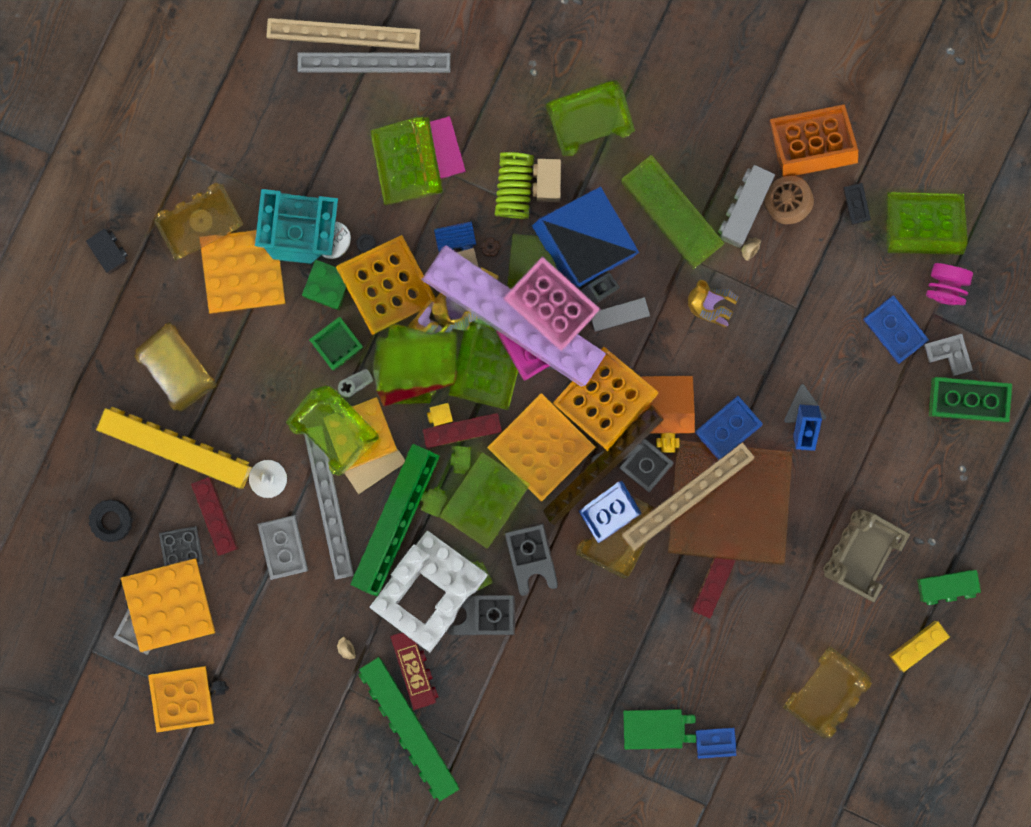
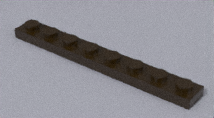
[543,405,664,525]

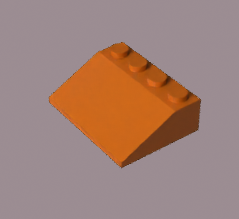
[770,104,858,177]
[616,376,695,434]

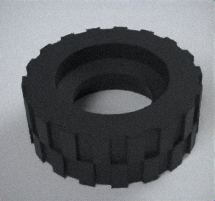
[89,500,133,542]

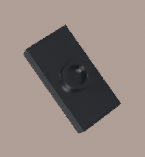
[843,183,871,225]

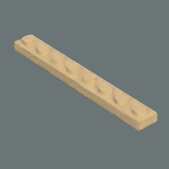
[266,18,420,50]
[622,443,755,551]

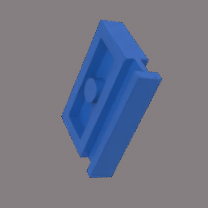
[696,727,737,759]

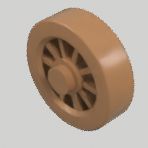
[764,176,814,224]

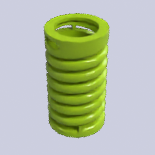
[495,152,534,219]

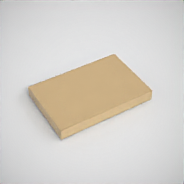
[337,447,405,494]

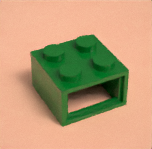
[302,260,347,310]
[309,316,364,371]

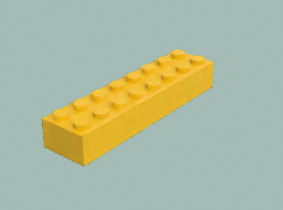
[96,407,252,489]

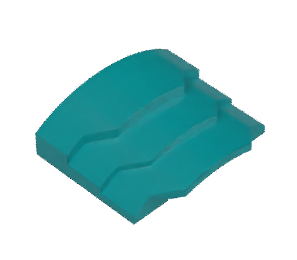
[255,189,338,264]

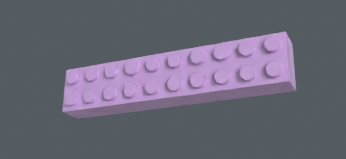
[422,246,606,387]

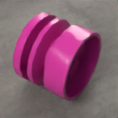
[926,263,973,305]

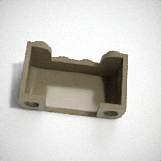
[823,509,910,602]

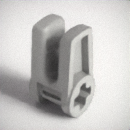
[338,369,373,397]

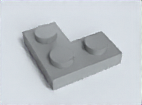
[924,334,973,376]

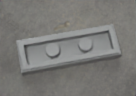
[591,298,650,332]

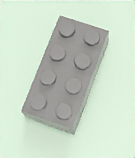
[718,165,775,248]

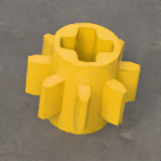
[656,433,680,453]

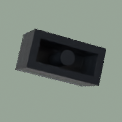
[86,228,128,275]

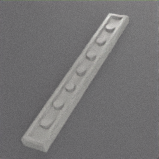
[298,52,450,73]
[303,426,354,580]

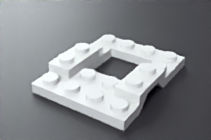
[369,531,488,652]

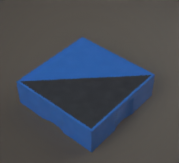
[532,187,639,288]

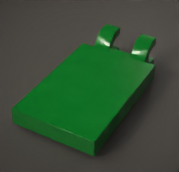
[623,709,696,750]

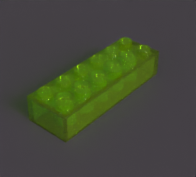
[621,155,725,270]

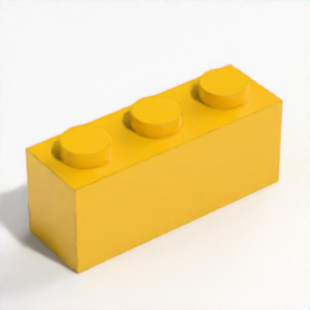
[889,621,950,672]

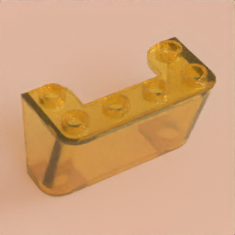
[153,182,244,261]
[783,646,872,739]

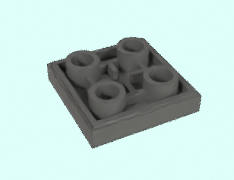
[159,526,204,566]

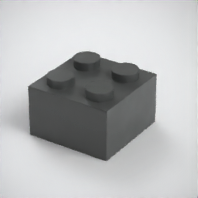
[619,439,673,493]

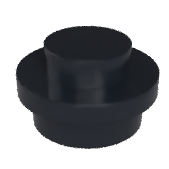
[357,234,376,253]
[209,681,229,696]

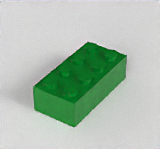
[929,377,1012,423]

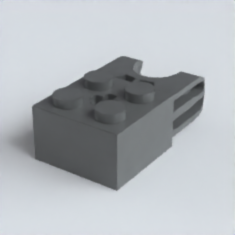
[505,522,558,596]
[448,595,515,635]

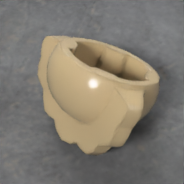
[741,238,761,261]
[337,637,356,659]

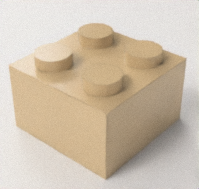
[533,159,561,202]

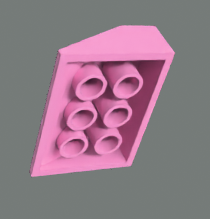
[504,257,600,351]

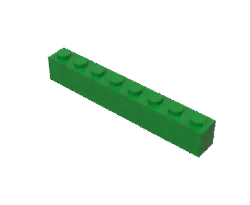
[350,444,440,597]
[358,656,460,801]

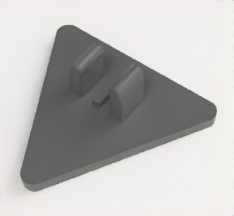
[784,384,826,423]

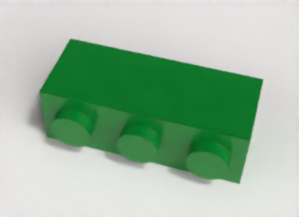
[917,569,981,605]

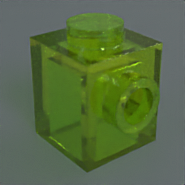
[421,487,448,517]

